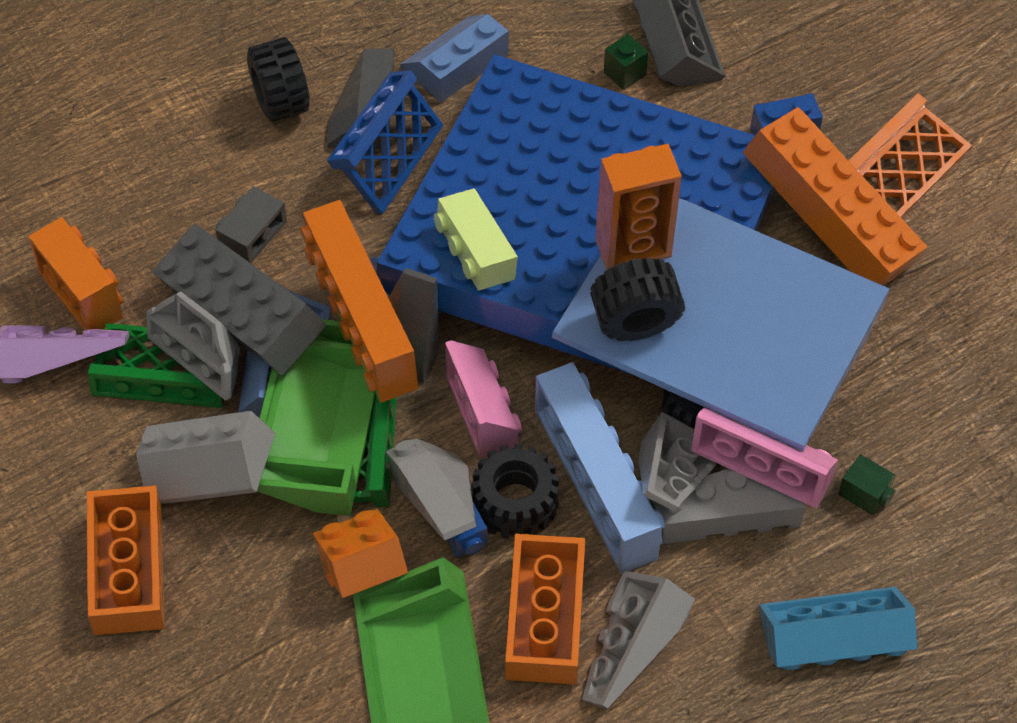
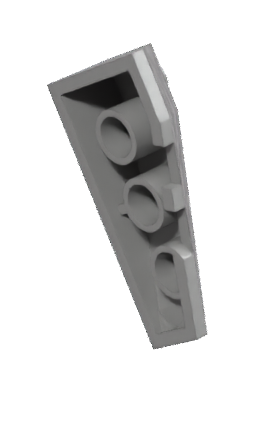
[638,412,717,512]

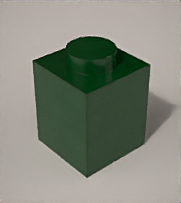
[604,34,648,90]
[838,454,896,515]

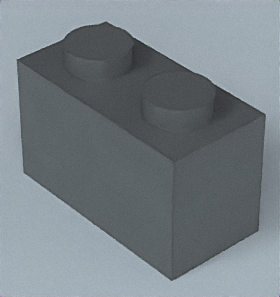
[215,186,287,263]

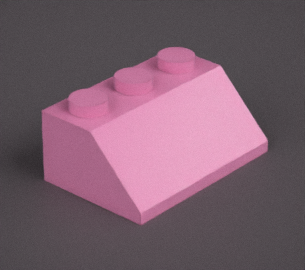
[445,340,522,459]

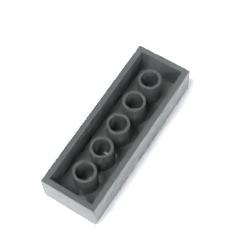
[151,223,326,376]

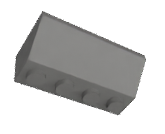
[136,411,275,504]

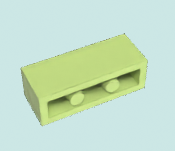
[434,188,518,291]

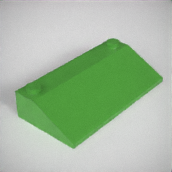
[257,319,376,516]
[353,557,489,723]

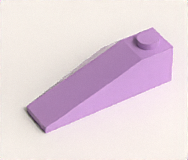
[0,325,129,383]

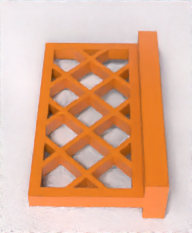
[848,93,972,218]

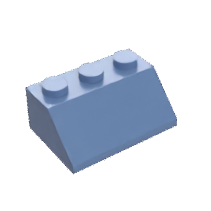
[400,14,509,103]

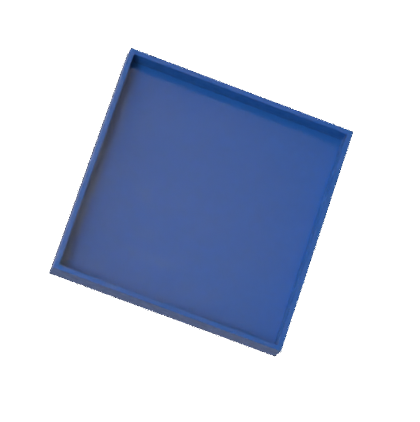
[376,54,775,375]

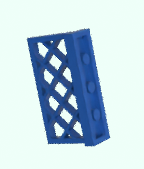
[327,70,443,214]

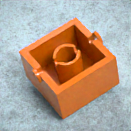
[313,509,408,598]

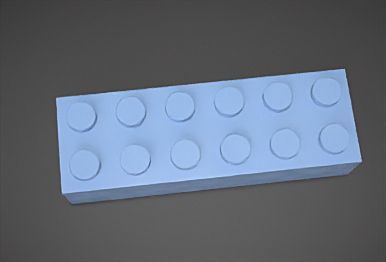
[535,362,665,574]

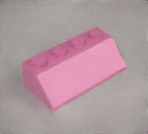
[691,408,838,509]

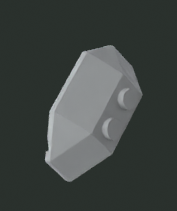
[146,292,240,401]

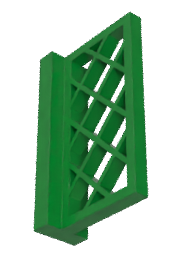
[88,323,224,408]
[353,394,397,507]

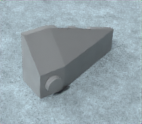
[386,438,476,541]
[582,571,695,709]

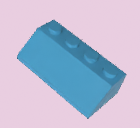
[759,587,917,670]

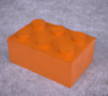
[28,217,123,331]

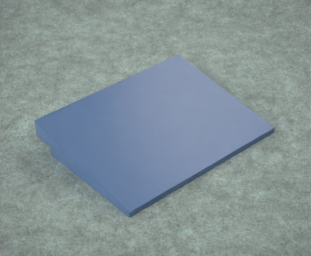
[552,198,890,452]

